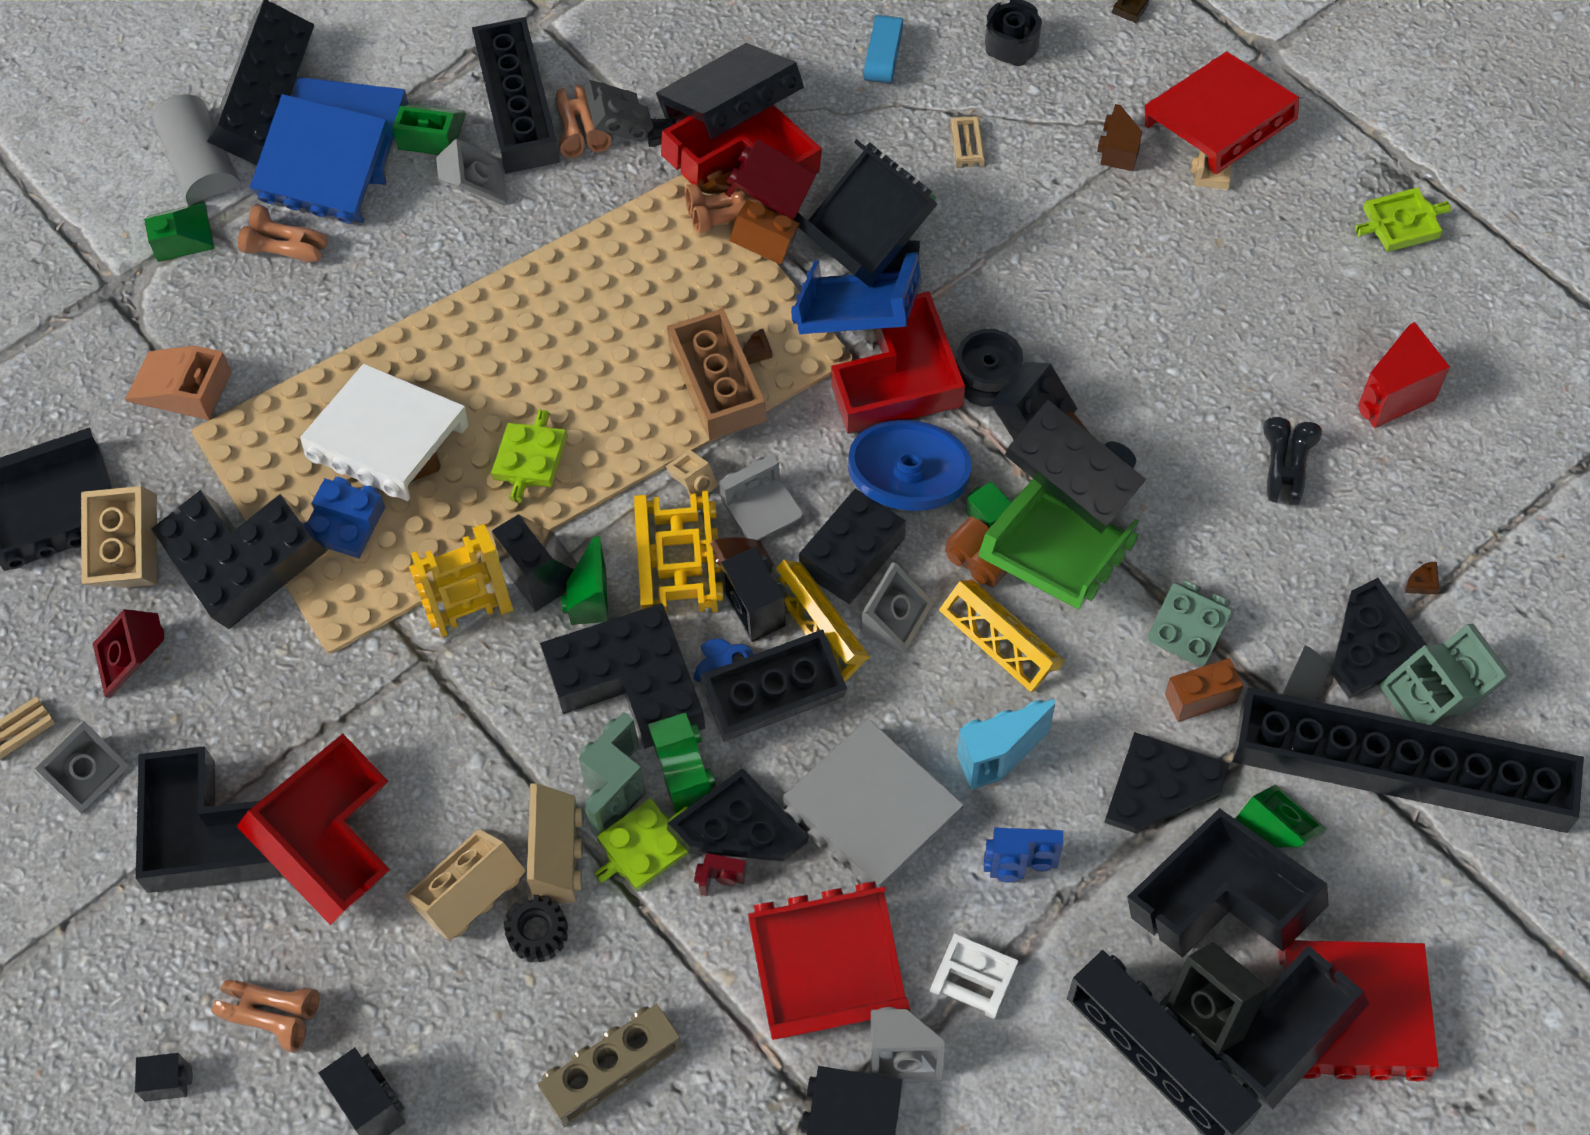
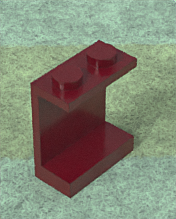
[725,139,816,220]

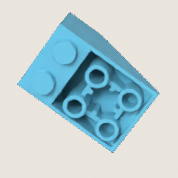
[957,699,1055,790]

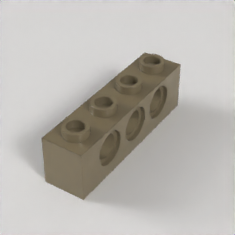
[537,1003,682,1127]

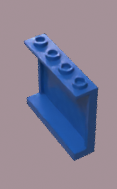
[291,77,409,185]
[250,94,394,224]
[791,252,922,334]

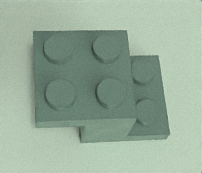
[1378,624,1512,726]
[578,712,646,836]

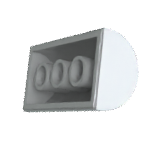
[153,94,241,206]

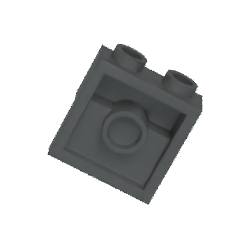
[584,80,653,142]

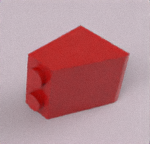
[1358,322,1450,428]

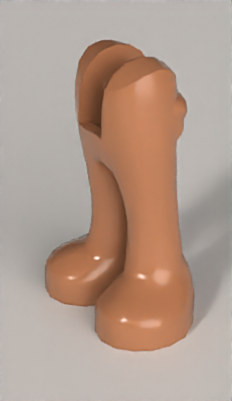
[556,85,612,158]
[685,184,771,233]
[238,204,328,263]
[211,980,320,1053]

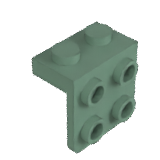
[1148,579,1235,666]

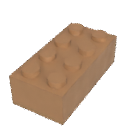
[667,308,766,440]

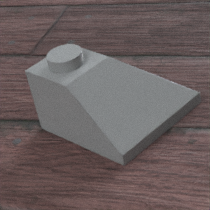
[436,139,507,205]
[871,1007,945,1082]

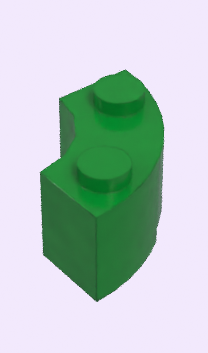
[648,712,716,813]

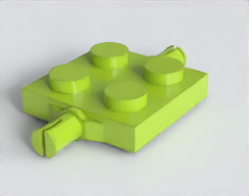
[1355,187,1451,252]
[491,409,568,503]
[593,798,689,892]

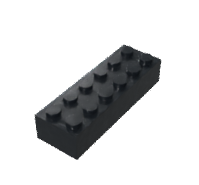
[207,0,315,166]
[472,17,560,174]
[1067,950,1262,1135]

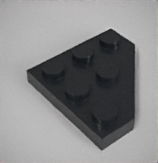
[1331,578,1427,699]
[1104,732,1230,834]
[666,768,809,861]

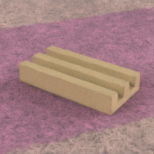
[950,116,985,168]
[0,696,56,760]

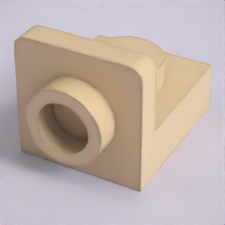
[1190,150,1232,190]
[666,450,718,497]

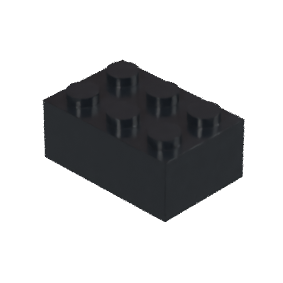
[799,488,906,605]

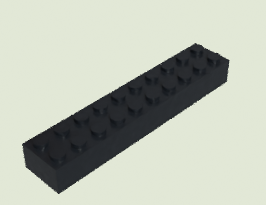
[1232,687,1584,833]

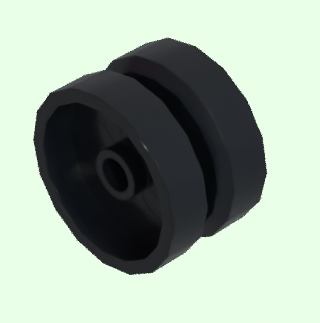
[956,329,1023,407]

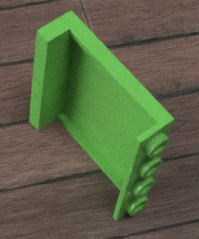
[978,479,1139,610]

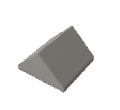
[862,563,935,652]
[34,720,129,814]

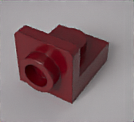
[694,853,747,896]

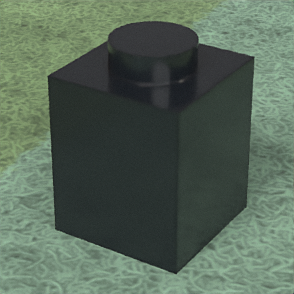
[135,1053,193,1102]

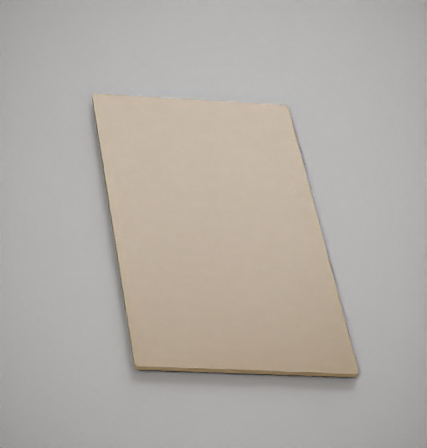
[192,174,852,654]

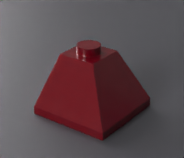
[93,609,164,698]

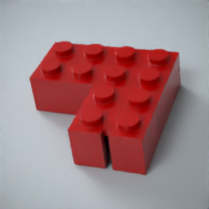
[661,105,822,187]
[831,291,965,434]
[237,733,390,926]

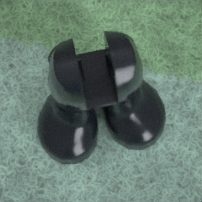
[1263,417,1322,505]

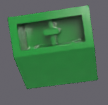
[392,104,466,155]

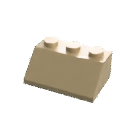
[81,486,158,588]
[527,783,584,903]
[403,829,526,941]

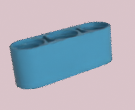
[864,14,903,84]

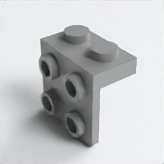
[719,454,803,541]

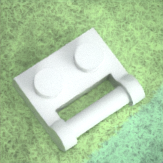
[930,933,1018,1019]

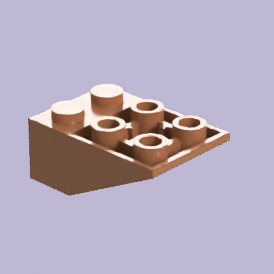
[125,346,232,420]

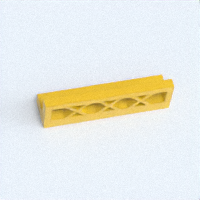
[776,560,870,682]
[939,580,1066,692]

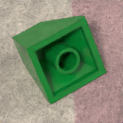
[144,202,214,262]
[561,536,609,625]
[1235,784,1327,848]

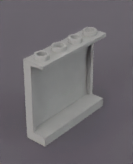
[783,719,964,888]

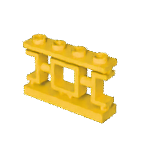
[634,490,724,615]
[408,523,513,637]

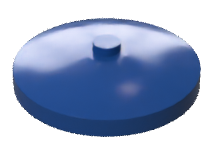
[848,420,972,511]

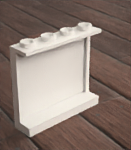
[300,364,468,501]

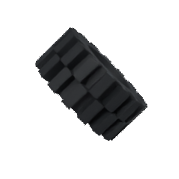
[504,895,568,962]

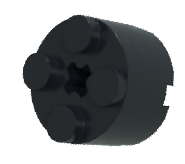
[985,0,1042,66]

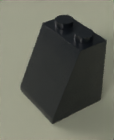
[492,514,578,612]

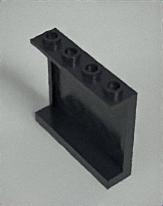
[656,43,805,139]
[794,139,938,287]
[0,427,113,571]

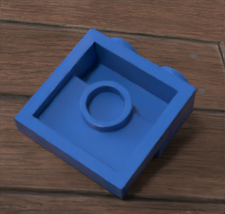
[307,477,385,558]
[984,827,1063,883]

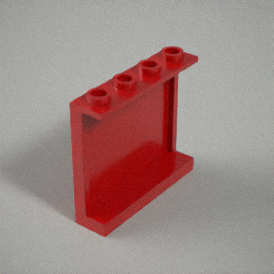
[1145,51,1300,175]
[747,881,911,1040]
[1278,940,1439,1082]

